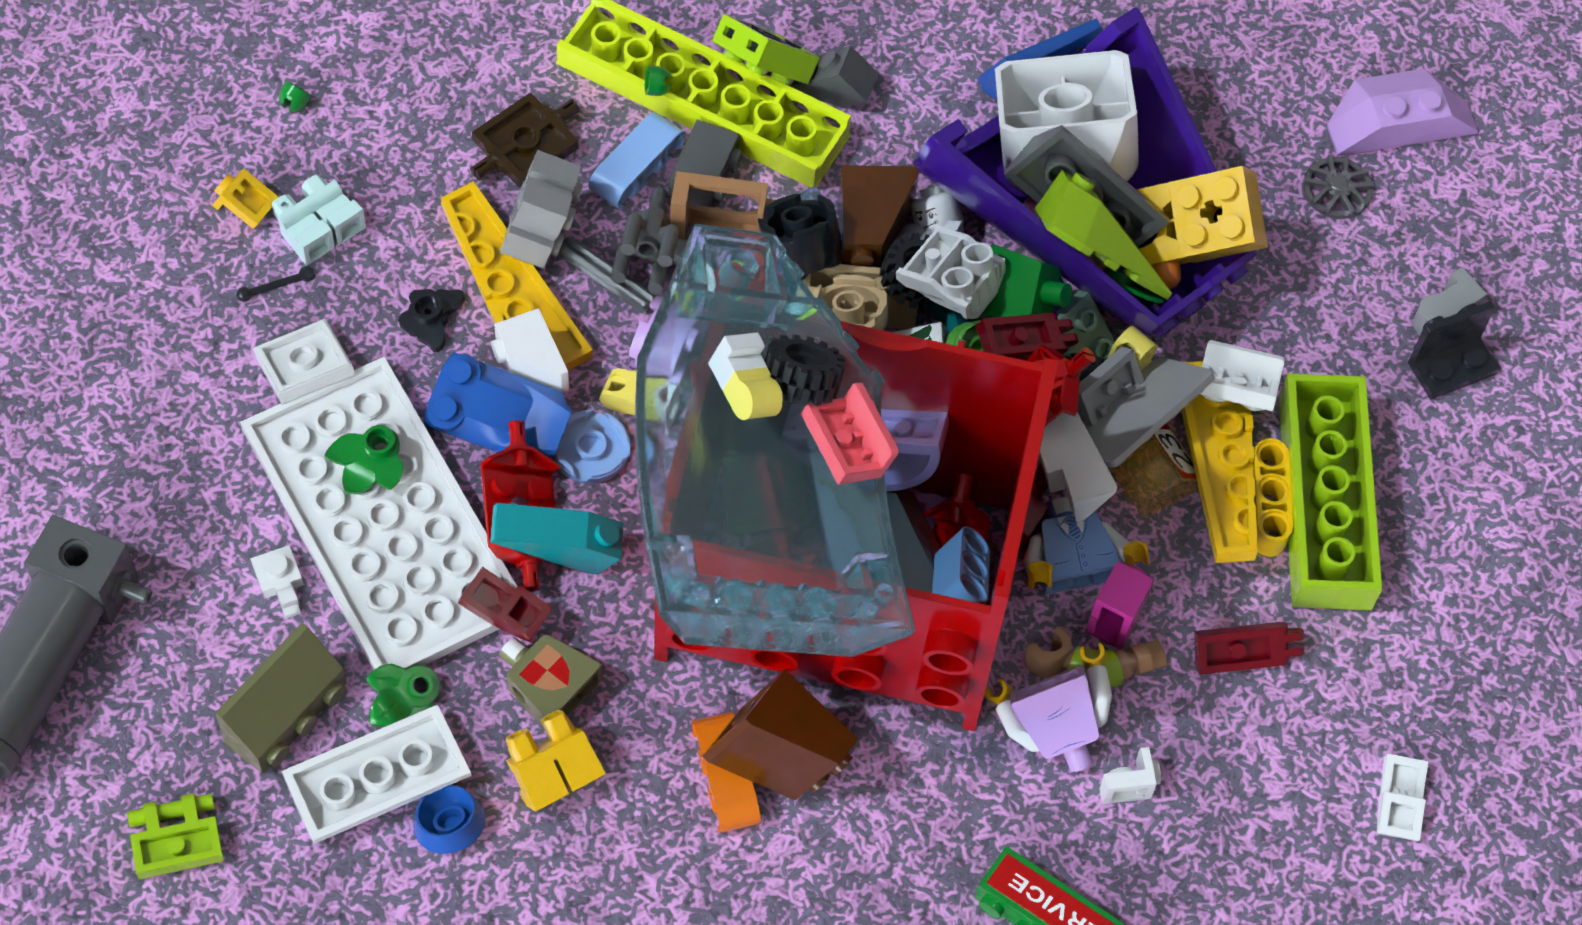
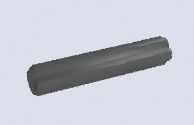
[558,236,656,313]

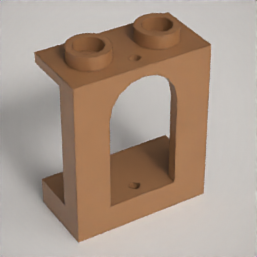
[670,171,774,253]

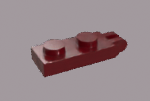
[975,313,1079,359]
[1194,622,1304,675]

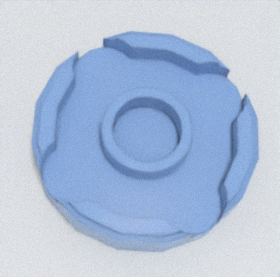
[552,410,630,484]

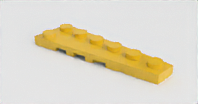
[441,181,593,371]
[1181,361,1258,563]

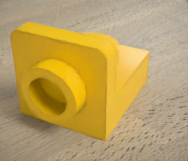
[212,168,279,229]

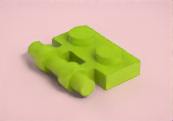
[127,793,224,880]

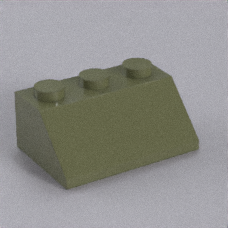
[215,623,347,774]

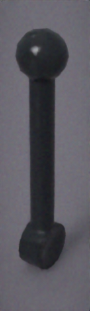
[236,266,315,302]

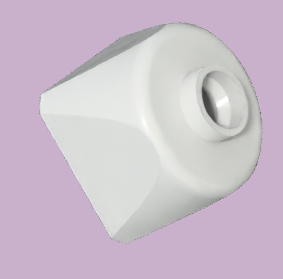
[995,50,1138,197]

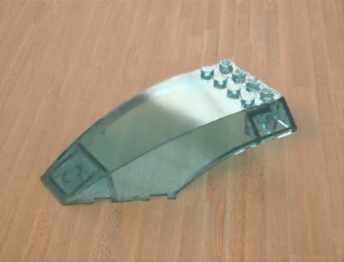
[635,224,915,657]

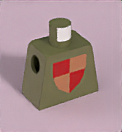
[499,635,602,730]

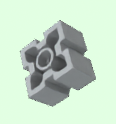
[500,150,583,269]

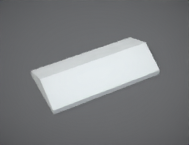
[282,704,472,844]

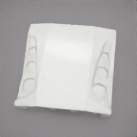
[896,224,1006,319]

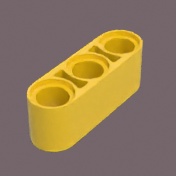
[1253,438,1293,557]

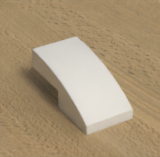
[1377,754,1428,842]

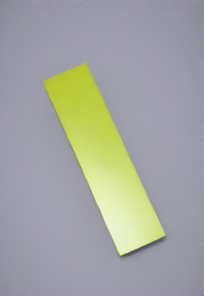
[556,0,851,190]

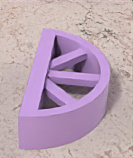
[780,404,949,491]

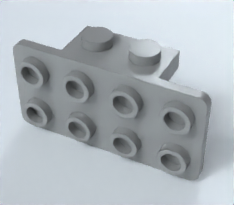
[1077,347,1215,468]

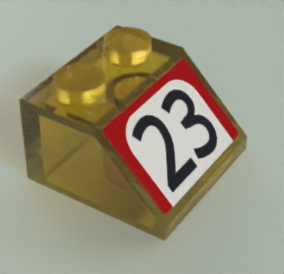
[1108,423,1199,519]

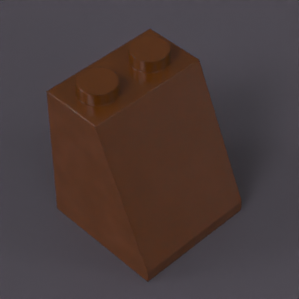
[838,165,919,268]
[702,669,858,800]

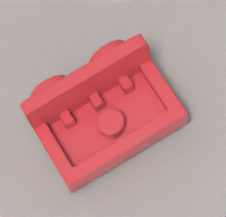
[801,383,899,485]

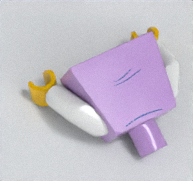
[984,642,1112,772]

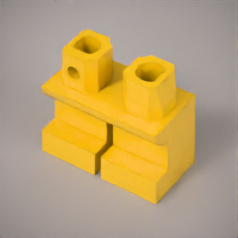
[506,710,606,812]

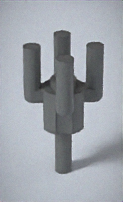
[610,187,680,295]

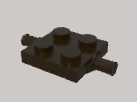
[470,92,580,188]

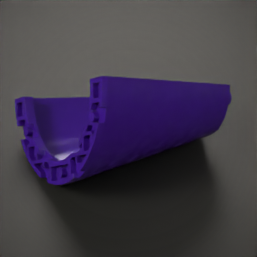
[913,7,1257,338]

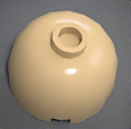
[809,275,888,330]

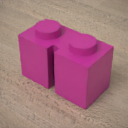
[1086,561,1154,650]

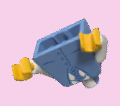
[1022,497,1150,595]

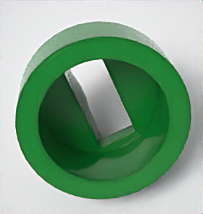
[644,65,673,96]
[279,80,312,113]

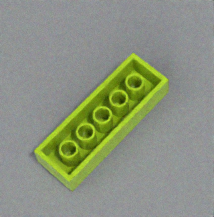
[1279,373,1382,610]

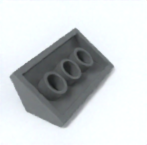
[1005,125,1170,247]
[843,488,941,593]

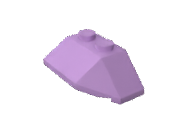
[1327,69,1478,156]

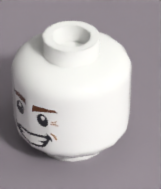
[910,185,964,229]

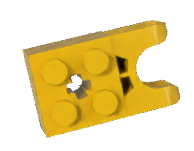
[1137,166,1268,265]

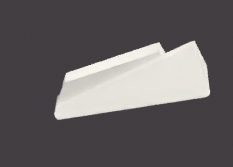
[1020,358,1117,522]

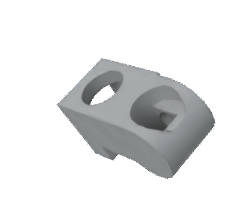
[1413,267,1488,334]

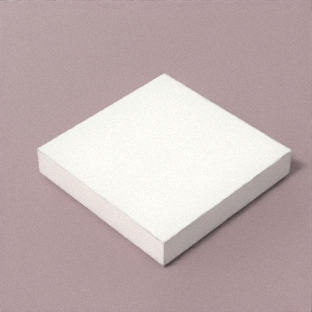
[253,319,355,405]

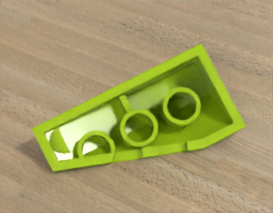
[1035,170,1172,300]

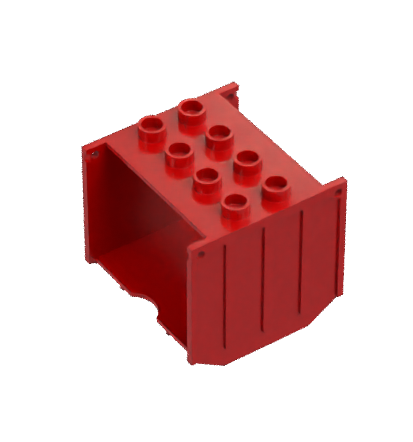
[654,288,1059,731]

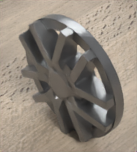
[1302,154,1374,219]

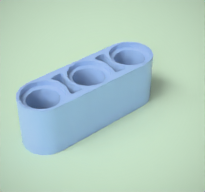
[588,112,686,210]
[932,526,990,604]

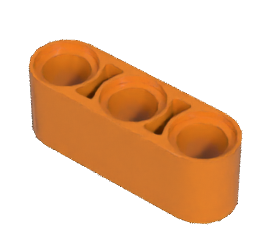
[691,711,761,833]

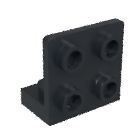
[1408,301,1500,400]

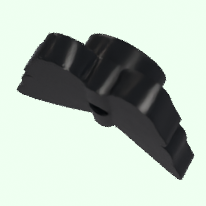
[398,289,465,352]

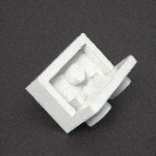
[1201,340,1285,411]

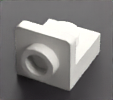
[1099,747,1161,804]

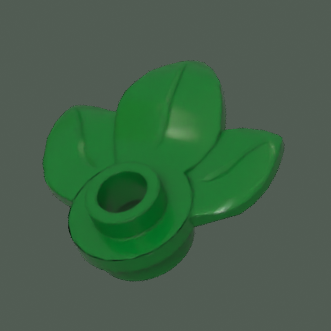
[1103,266,1165,304]
[325,425,403,494]
[366,664,440,727]

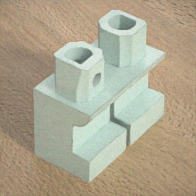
[272,174,366,266]

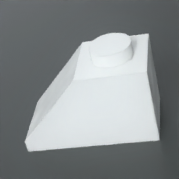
[491,308,569,393]

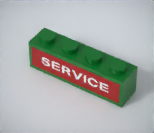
[975,846,1126,925]

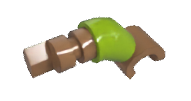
[1024,626,1167,688]

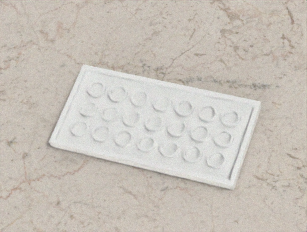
[240,357,517,670]

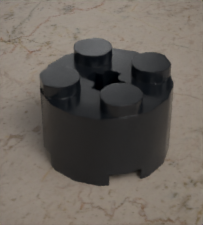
[758,194,843,282]

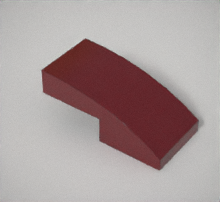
[1019,462,1049,552]
[458,566,553,642]

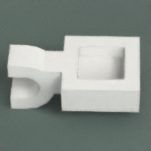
[250,545,304,619]

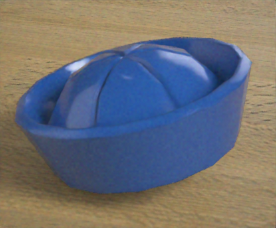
[414,785,486,854]

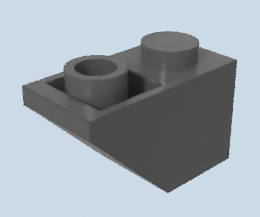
[788,46,878,108]

